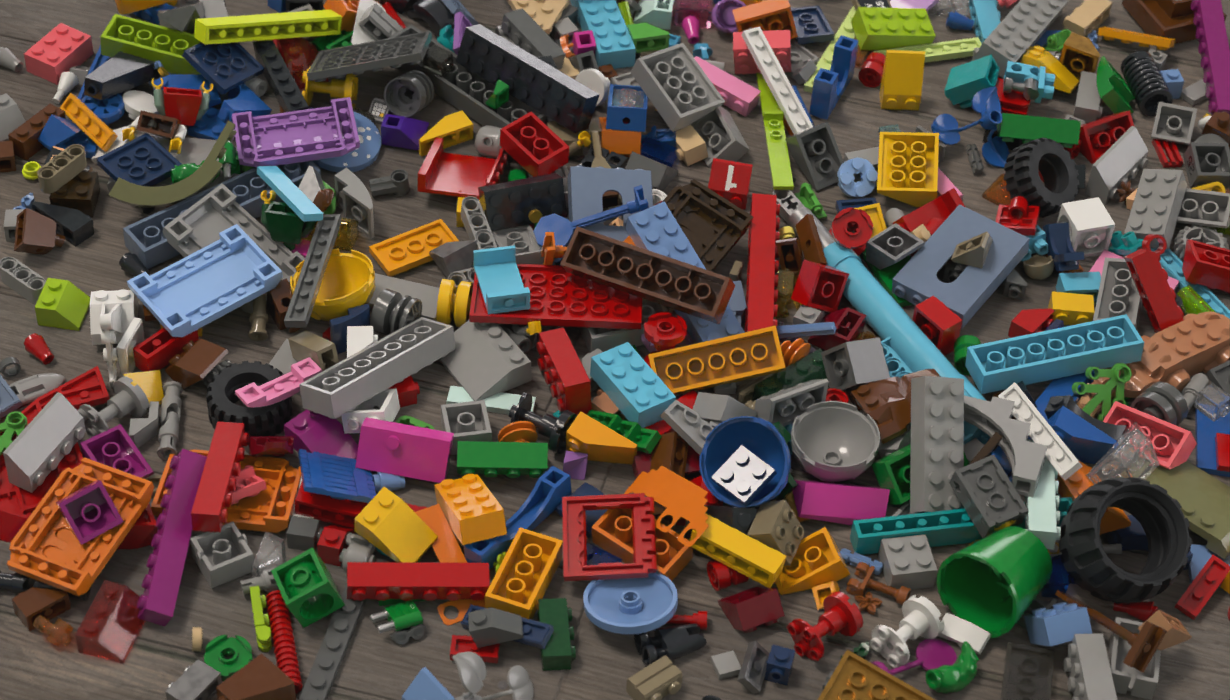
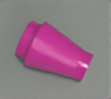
[682,16,700,44]

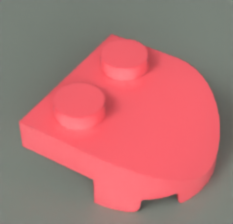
[231,465,267,505]

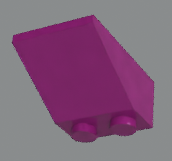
[284,409,358,459]
[80,424,154,479]

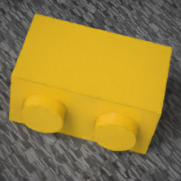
[1048,291,1095,325]

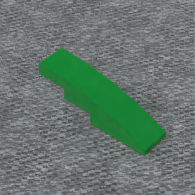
[587,410,662,454]

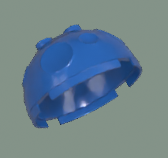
[699,416,791,508]

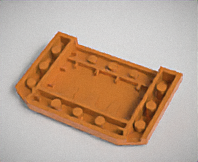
[151,449,302,533]
[7,458,154,596]

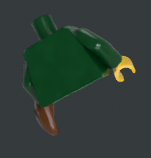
[260,188,334,251]

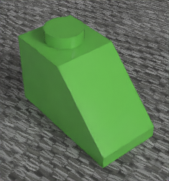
[627,22,670,53]

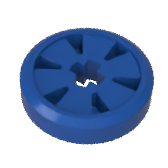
[82,94,125,124]

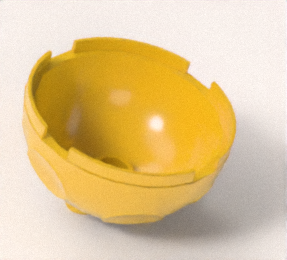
[290,249,376,322]

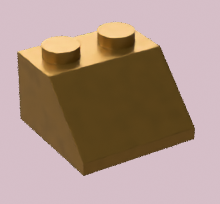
[1060,32,1100,80]

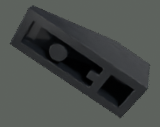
[32,201,94,247]

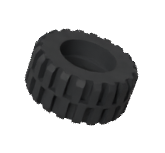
[1004,138,1079,218]
[206,361,293,438]

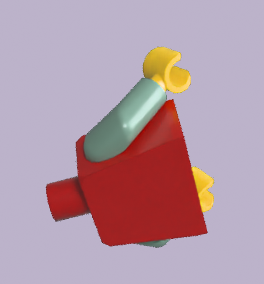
[151,78,213,127]

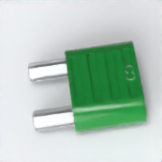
[370,600,423,633]

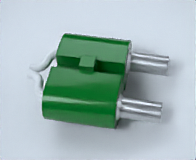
[219,141,243,180]

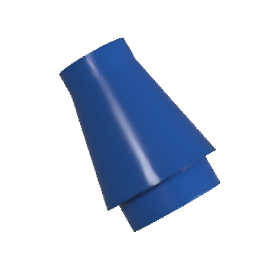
[946,11,974,31]

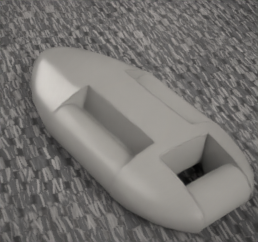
[9,373,65,405]

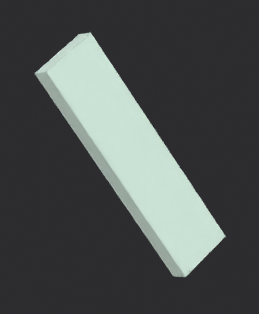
[446,386,536,415]

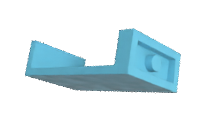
[473,245,530,314]

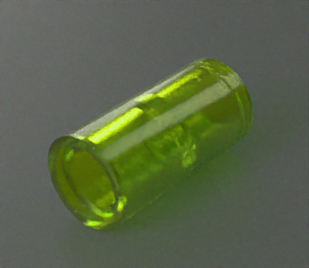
[1176,286,1215,314]

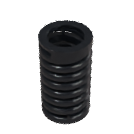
[1120,51,1173,116]

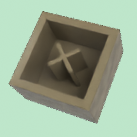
[747,500,805,566]

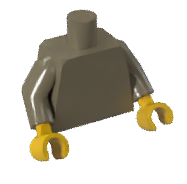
[547,121,591,157]

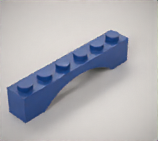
[464,466,572,570]

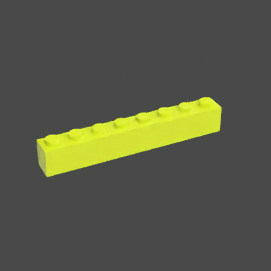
[194,10,342,45]

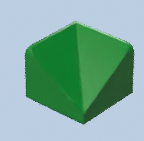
[486,80,509,110]

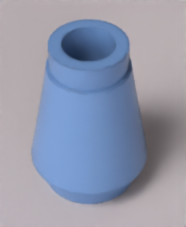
[372,472,405,493]

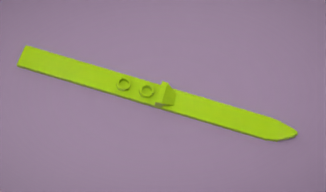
[756,73,794,190]

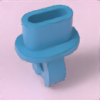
[693,43,713,61]

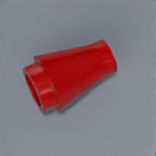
[24,333,54,365]

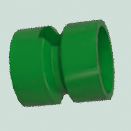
[954,335,981,375]

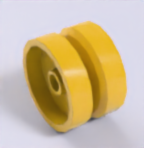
[436,279,473,327]

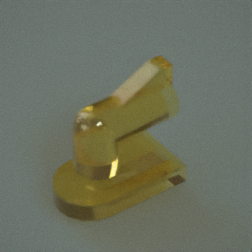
[777,268,794,299]
[775,289,802,319]

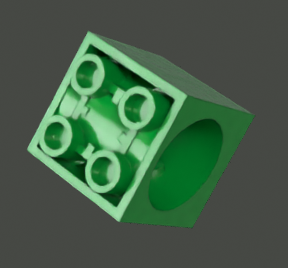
[271,547,345,628]

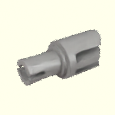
[1182,373,1209,413]
[240,567,279,595]

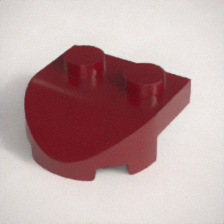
[244,436,294,457]

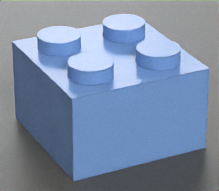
[1024,602,1092,646]

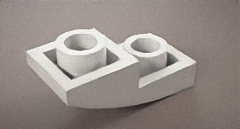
[938,613,991,654]

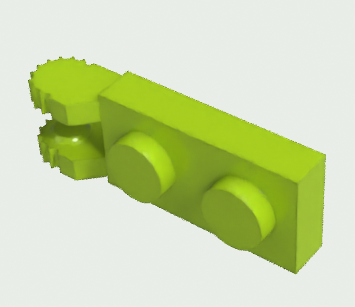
[249,586,272,652]

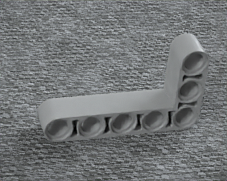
[448,196,497,292]

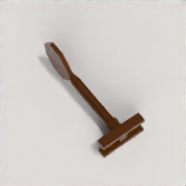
[1055,589,1167,673]

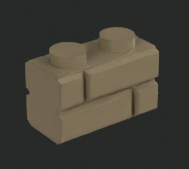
[626,656,683,700]

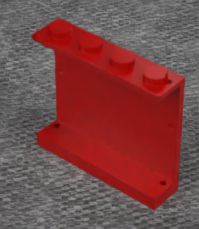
[417,137,508,199]

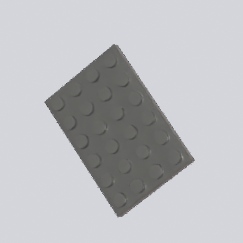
[307,31,432,82]

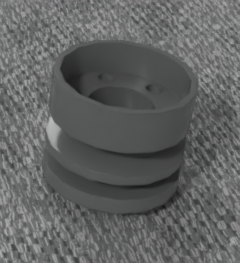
[384,70,435,117]
[370,289,422,335]

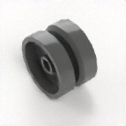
[1131,381,1188,426]

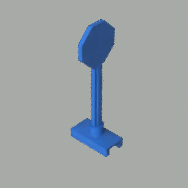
[533,185,649,247]

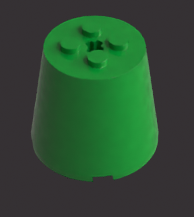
[937,526,1052,638]

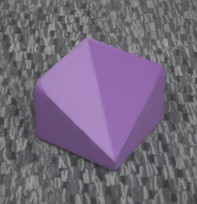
[563,451,588,480]

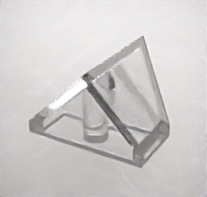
[252,532,286,578]

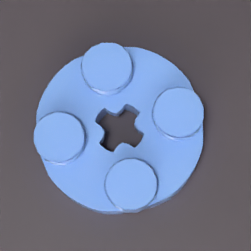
[837,157,878,197]

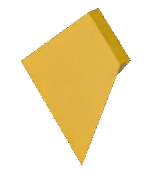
[123,370,164,406]

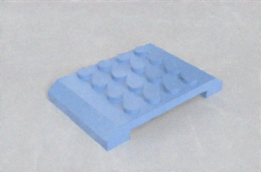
[127,224,283,337]

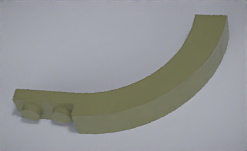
[109,120,237,208]

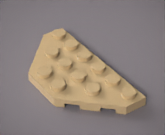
[507,0,569,35]

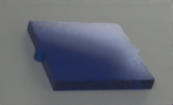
[640,136,677,167]

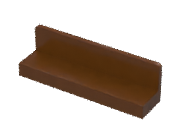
[646,431,689,523]

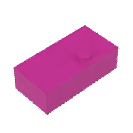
[355,417,454,483]

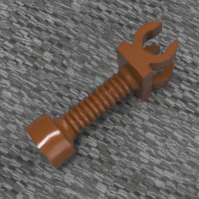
[846,562,911,605]

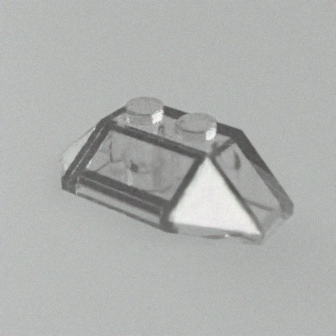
[1086,422,1160,484]

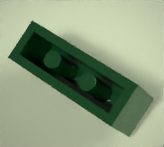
[538,598,576,671]

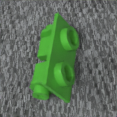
[1043,29,1071,53]
[794,183,827,219]

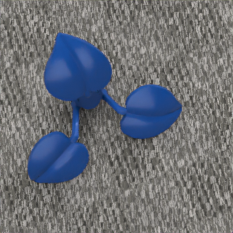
[931,87,1010,168]

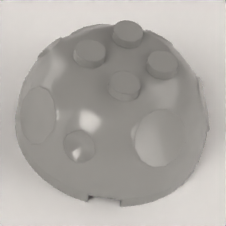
[791,401,880,483]

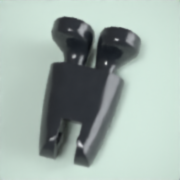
[634,623,707,667]

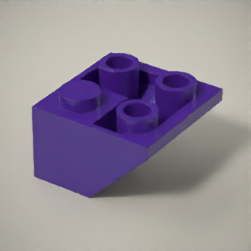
[381,114,429,150]

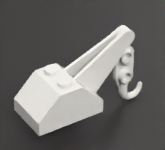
[90,289,139,388]

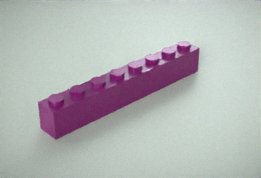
[1191,0,1230,116]
[137,448,207,627]

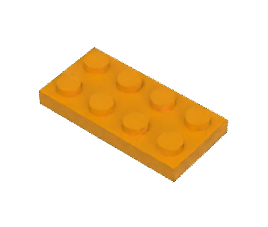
[369,219,459,277]

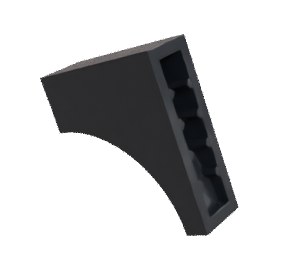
[1045,395,1129,447]

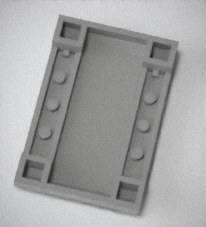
[162,184,305,314]

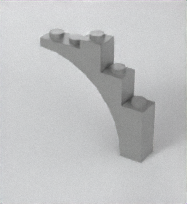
[964,395,1047,497]

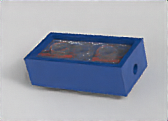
[606,84,648,132]

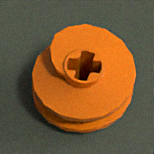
[780,338,811,373]
[498,421,538,443]

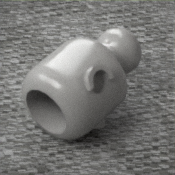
[475,125,509,159]

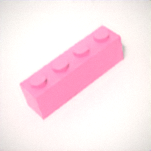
[694,56,761,117]

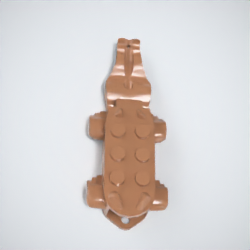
[1087,312,1230,399]

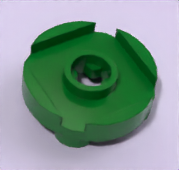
[204,635,253,681]

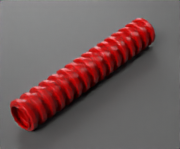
[266,590,302,694]

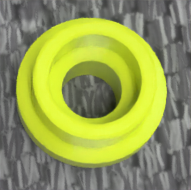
[22,161,41,180]

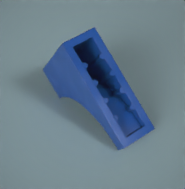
[218,83,272,125]

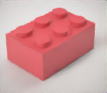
[24,23,94,85]
[733,30,791,74]

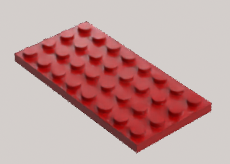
[469,264,642,330]

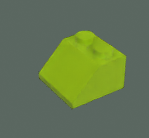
[35,278,90,331]

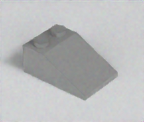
[491,224,545,265]

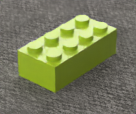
[851,7,936,50]

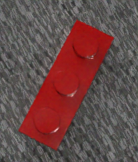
[1175,555,1230,620]

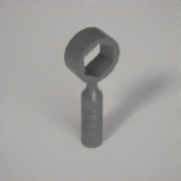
[0,357,21,377]

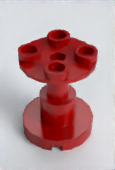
[829,207,873,256]
[644,312,687,368]
[787,591,863,661]

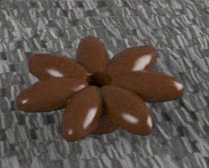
[1117,181,1135,205]

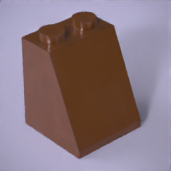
[216,653,296,700]

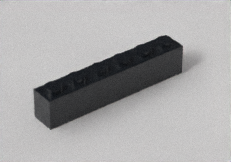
[253,40,309,113]

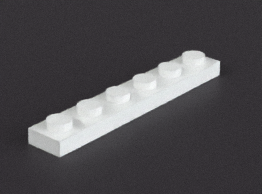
[998,382,1083,480]

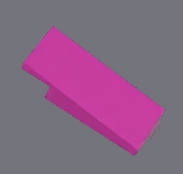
[793,480,890,525]

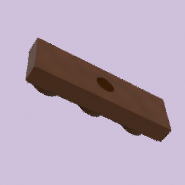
[795,214,827,265]

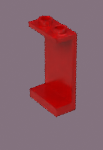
[892,188,965,257]

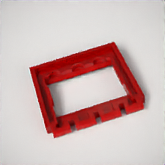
[562,493,657,581]

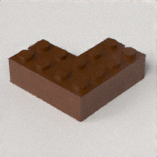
[1122,0,1227,44]

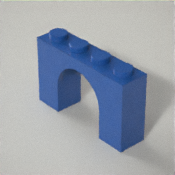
[809,35,859,120]

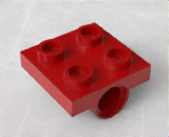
[995,196,1040,236]

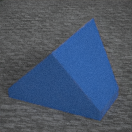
[38,114,83,151]

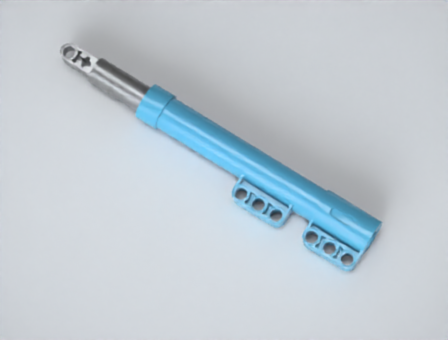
[773,190,991,445]

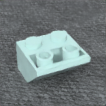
[634,0,676,30]

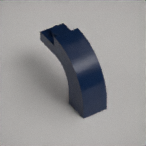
[1043,222,1085,271]

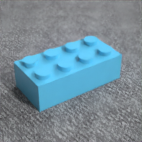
[590,342,676,428]

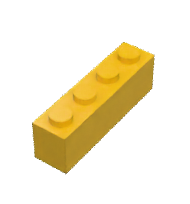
[690,513,787,588]

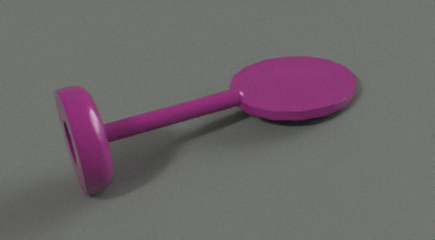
[870,639,957,675]

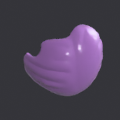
[711,0,747,33]

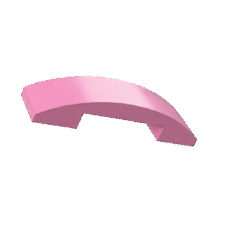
[235,357,322,407]

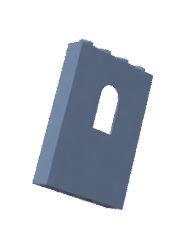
[567,165,653,242]
[892,204,1030,329]

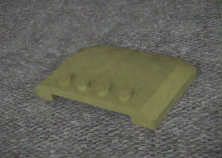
[1118,457,1230,559]

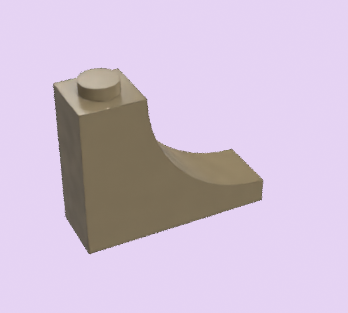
[288,330,339,371]

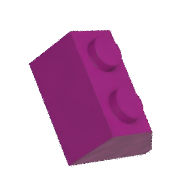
[56,480,123,545]

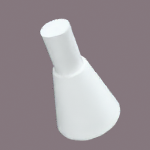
[52,72,79,104]

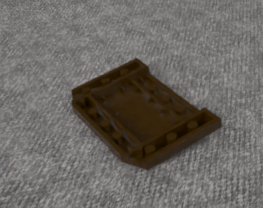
[662,179,753,272]

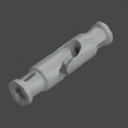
[157,381,183,460]

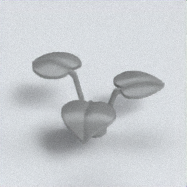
[452,652,534,700]

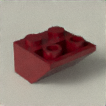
[808,307,866,350]

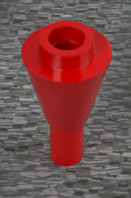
[1113,601,1158,622]

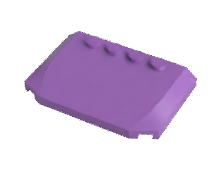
[232,97,360,167]

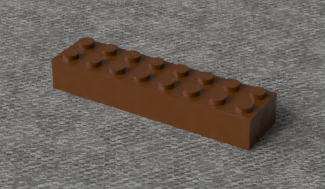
[560,226,735,324]

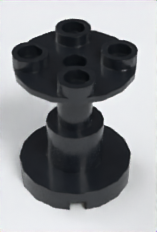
[508,392,577,454]

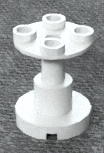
[870,595,945,668]

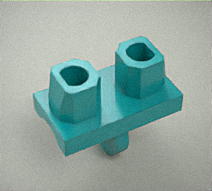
[1108,231,1143,257]

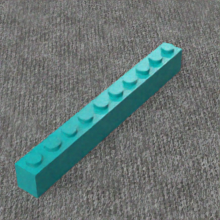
[850,497,1073,555]

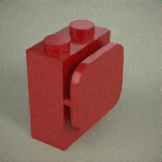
[995,78,1032,115]

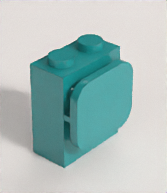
[944,55,1000,108]

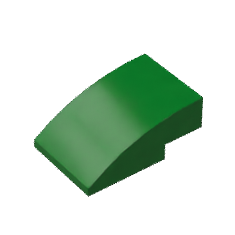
[1096,56,1134,114]

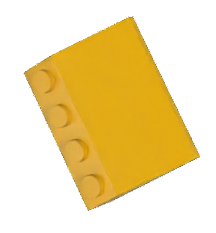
[877,132,939,207]

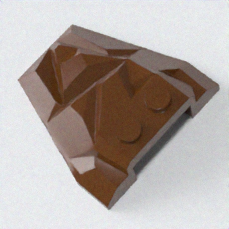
[849,369,941,444]

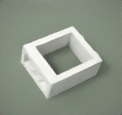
[341,388,400,434]

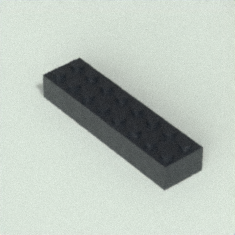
[455,24,600,133]

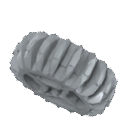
[1173,224,1229,262]

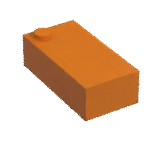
[591,508,693,581]

